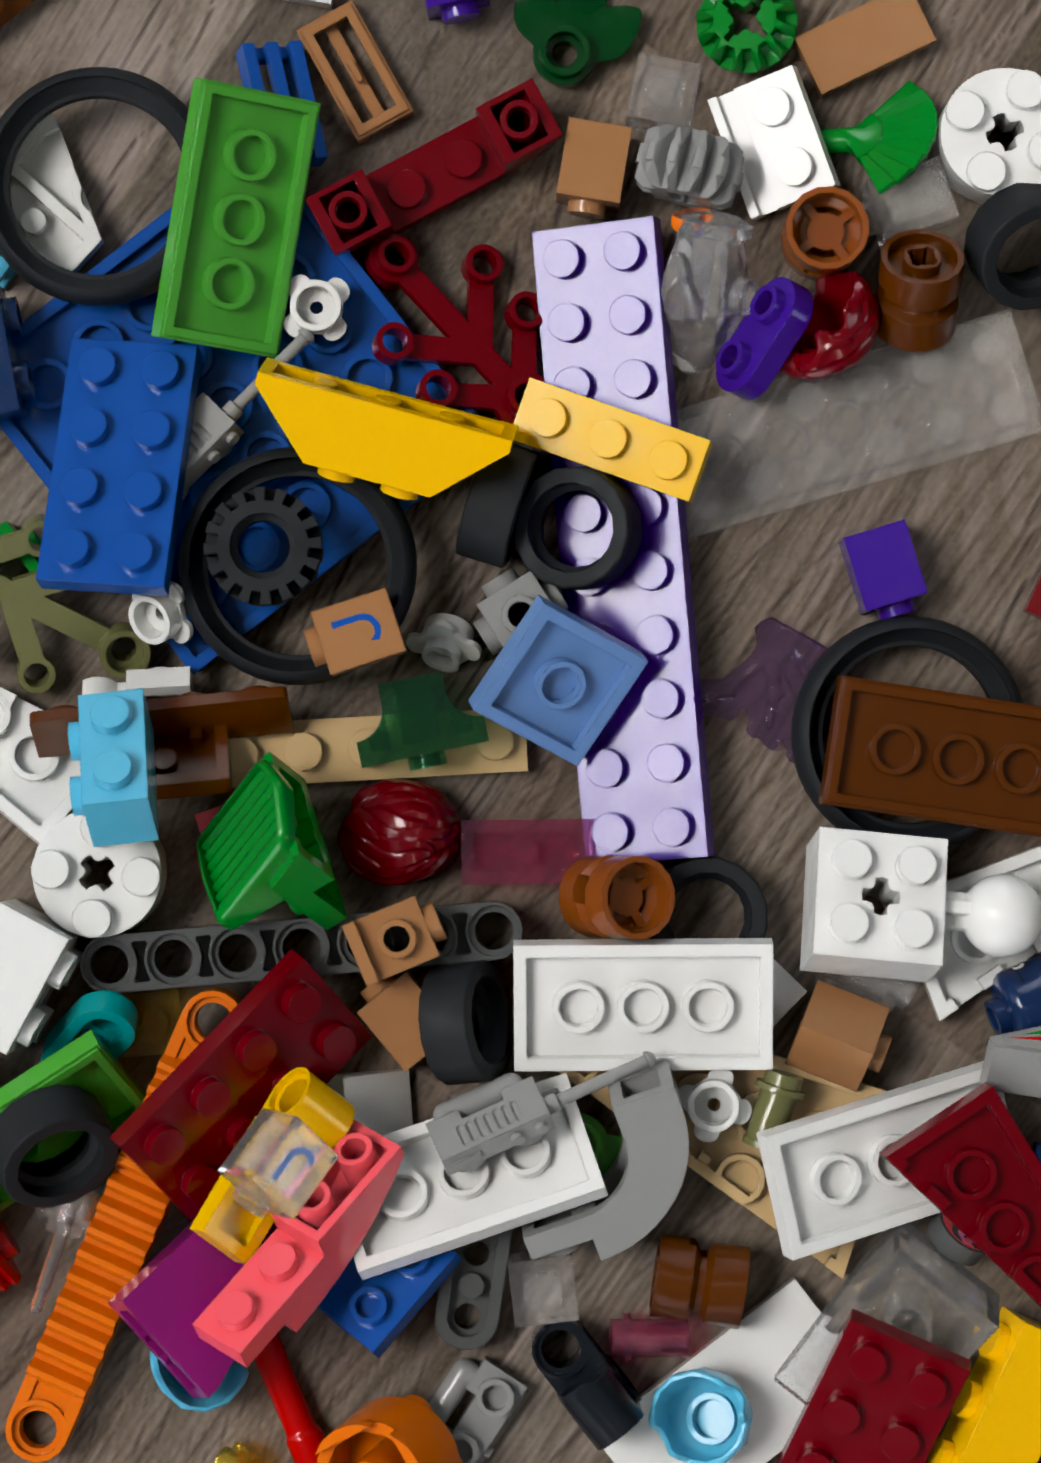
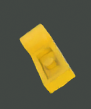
[189,1067,355,1264]

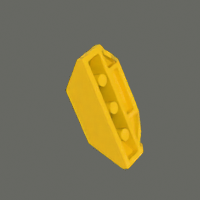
[255,357,519,500]

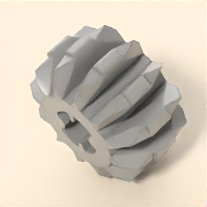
[634,123,744,212]

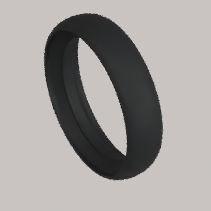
[0,67,189,306]
[178,447,417,685]
[791,616,1023,846]

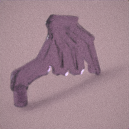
[700,617,835,764]

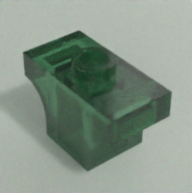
[356,671,489,771]

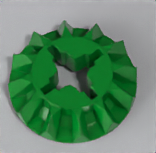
[696,0,798,74]

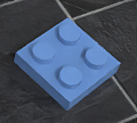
[468,595,649,766]

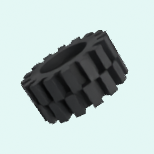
[203,487,324,607]

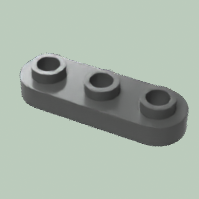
[435,1229,512,1350]

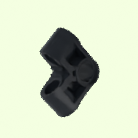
[531,1312,644,1451]

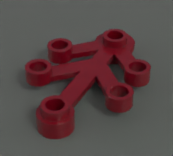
[364,234,544,424]

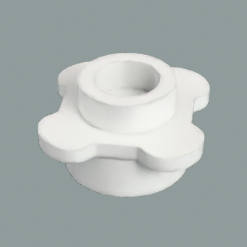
[284,274,350,341]
[128,581,194,645]
[406,613,482,673]
[678,1070,752,1142]

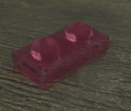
[461,819,589,884]

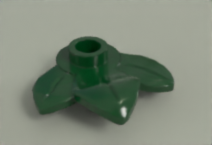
[514,0,641,87]

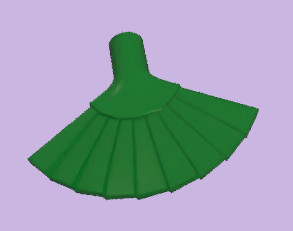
[820,80,939,195]

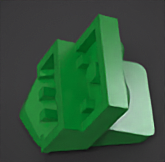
[196,752,347,930]

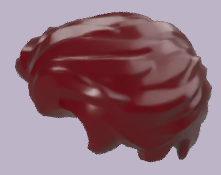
[780,271,880,380]
[338,779,462,886]

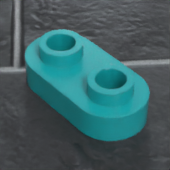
[41,990,139,1061]

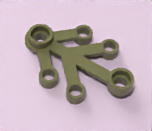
[0,514,151,693]

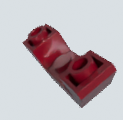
[305,78,563,257]

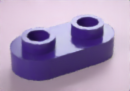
[716,277,814,400]

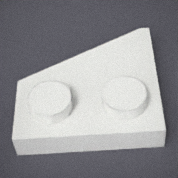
[10,114,104,273]

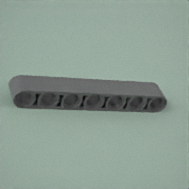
[80,900,523,993]

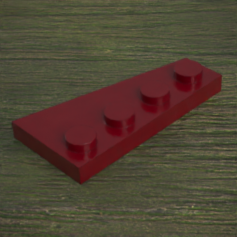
[879,1082,1041,1307]

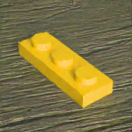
[513,377,714,503]

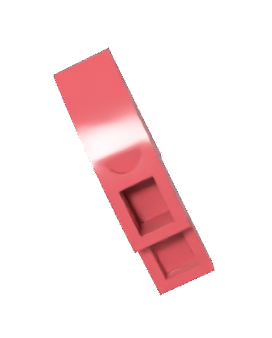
[192,1120,404,1368]

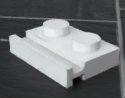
[707,65,841,220]

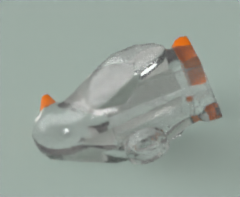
[661,207,758,374]

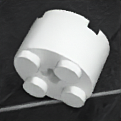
[933,68,1041,205]
[31,813,167,938]

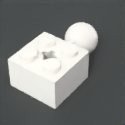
[800,827,1041,982]
[0,899,83,1055]

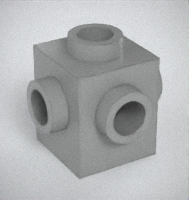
[473,567,569,655]

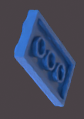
[36,338,202,597]

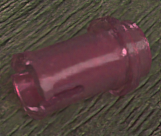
[609,1312,689,1364]

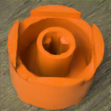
[315,1394,463,1463]

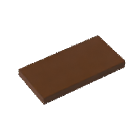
[818,675,1041,837]

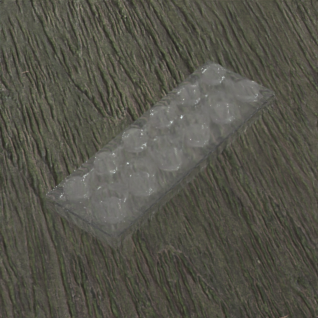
[677,309,1041,540]

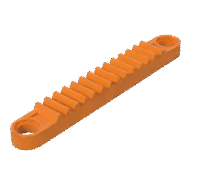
[5,987,242,1463]

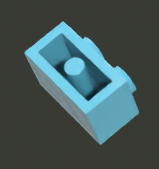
[68,688,159,847]

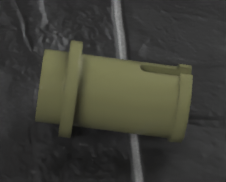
[742,1068,806,1149]

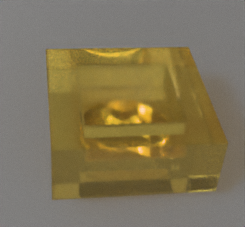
[121,988,183,1059]

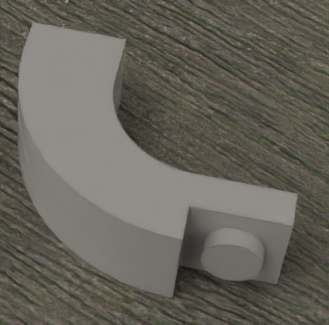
[521,1060,689,1261]

